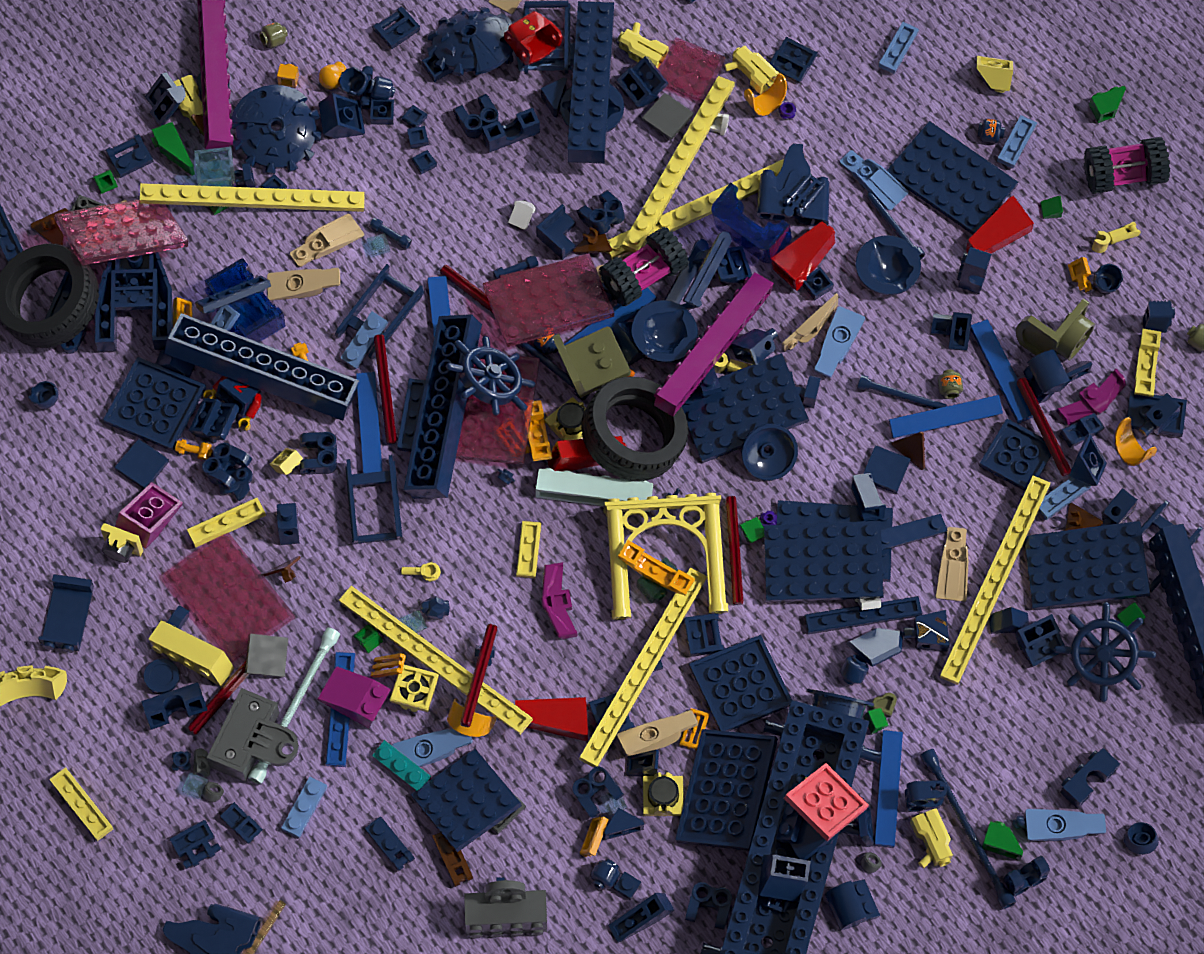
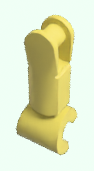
[1092,222,1141,253]
[713,353,753,373]

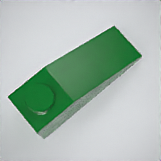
[151,122,195,176]

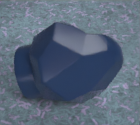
[420,596,450,620]

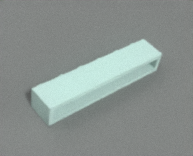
[536,468,653,512]

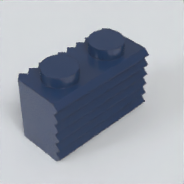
[1143,300,1175,333]

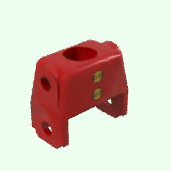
[504,11,563,65]

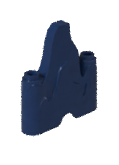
[756,143,830,226]
[163,903,262,954]

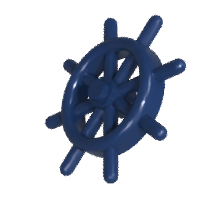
[446,336,535,416]
[1054,602,1156,702]

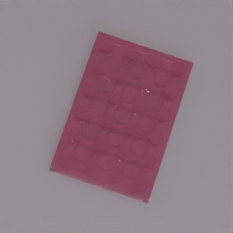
[55,200,189,265]
[483,253,614,347]
[456,355,540,465]
[163,532,295,663]

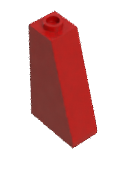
[966,195,1034,254]
[771,221,835,291]
[547,436,626,472]
[515,697,588,741]

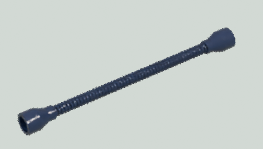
[920,748,1016,910]

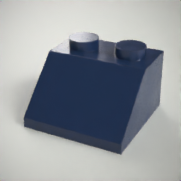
[318,93,365,139]

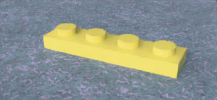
[187,498,266,548]
[49,767,113,841]

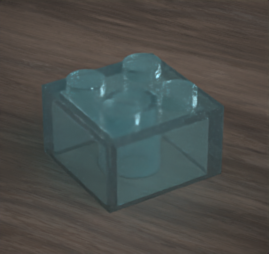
[194,147,236,187]

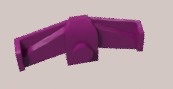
[1056,368,1126,425]
[541,562,578,639]

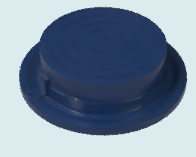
[560,84,624,132]
[856,235,921,295]
[632,300,698,363]
[806,689,874,719]

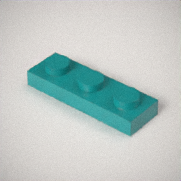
[372,740,431,791]

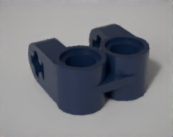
[453,94,499,139]
[577,190,625,235]
[299,432,338,475]
[202,442,253,490]
[572,766,624,818]
[904,780,947,812]
[1003,855,1050,897]
[685,882,732,930]

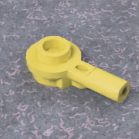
[401,562,441,582]

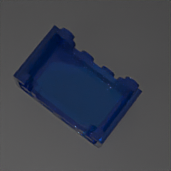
[711,182,792,263]
[204,258,286,343]

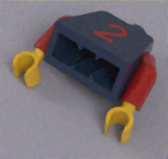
[204,376,262,431]

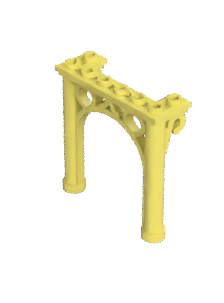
[604,493,729,620]

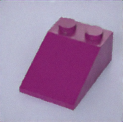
[115,482,183,549]
[317,666,391,729]

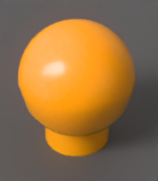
[319,61,347,90]

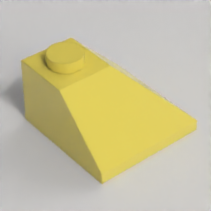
[976,56,1013,93]

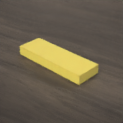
[516,521,541,579]

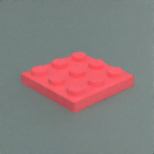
[784,763,869,841]

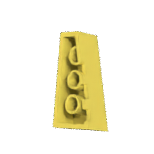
[149,620,234,687]

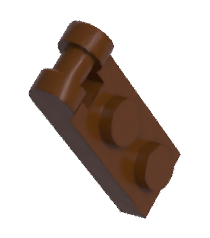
[432,832,473,887]

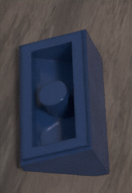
[1064,361,1092,381]

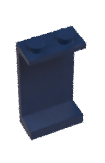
[38,574,94,653]

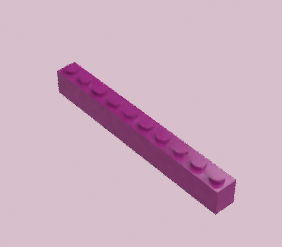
[197,0,233,152]
[654,272,774,417]

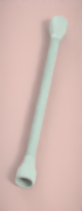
[247,627,340,785]

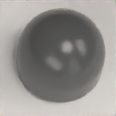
[203,782,224,802]
[860,852,882,873]

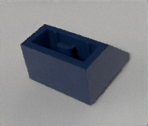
[758,855,811,902]

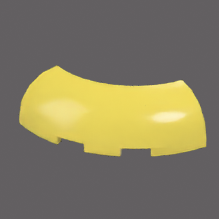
[0,665,67,707]

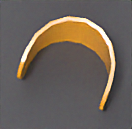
[744,73,787,116]
[1115,417,1157,466]
[447,698,497,737]

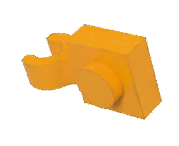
[1068,257,1092,292]

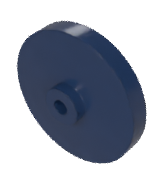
[144,659,180,694]

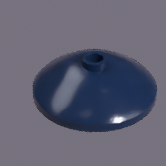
[741,423,798,480]

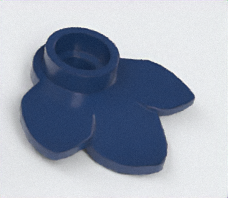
[219,467,253,501]

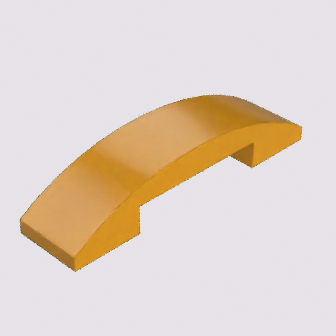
[524,400,552,461]
[618,540,695,596]

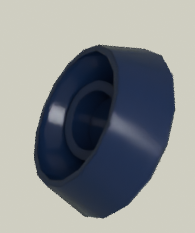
[1124,822,1159,855]

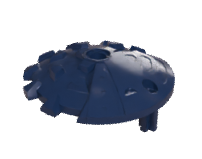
[427,7,514,76]
[231,85,322,174]

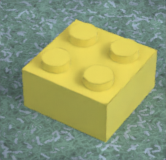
[270,448,303,475]

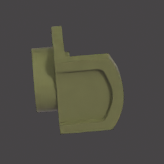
[1016,298,1095,361]
[552,326,631,398]

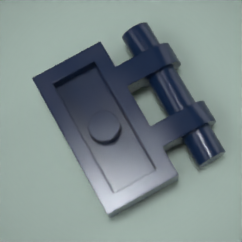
[170,820,222,869]

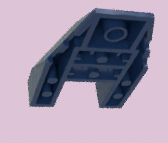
[95,239,173,352]

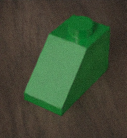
[982,821,1023,861]

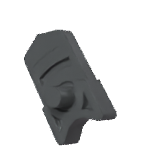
[193,748,210,778]

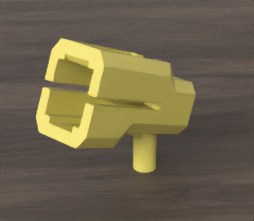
[617,22,669,69]
[724,46,779,94]
[173,75,203,126]
[910,808,953,869]

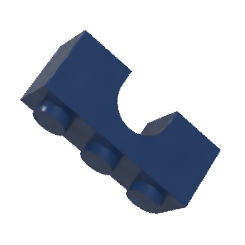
[482,107,540,152]
[957,247,992,294]
[141,682,207,730]
[1060,748,1120,809]

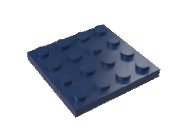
[103,357,206,451]
[689,635,792,731]
[411,749,522,852]

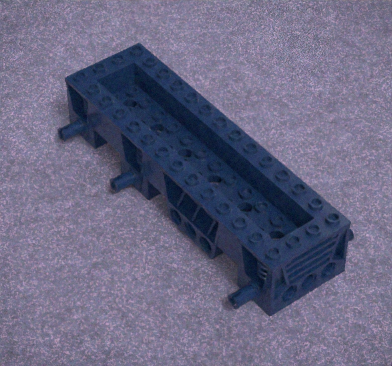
[700,700,882,954]

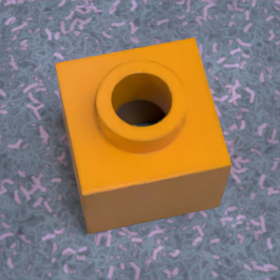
[277,64,299,88]

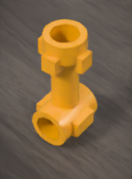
[291,342,309,361]
[175,439,213,460]

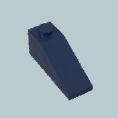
[608,893,675,943]

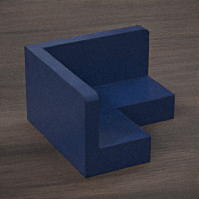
[536,204,576,260]

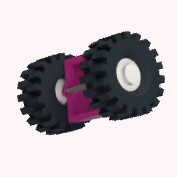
[1084,137,1170,194]
[599,227,689,307]

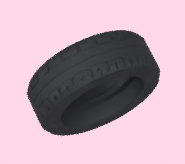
[0,243,99,348]
[581,377,688,481]

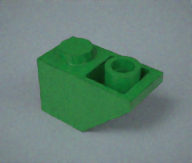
[1089,85,1126,123]

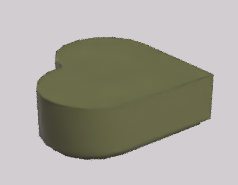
[872,693,897,718]

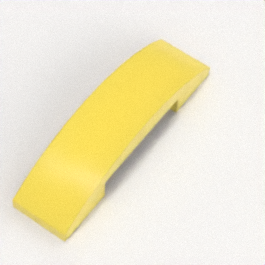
[1134,329,1161,397]

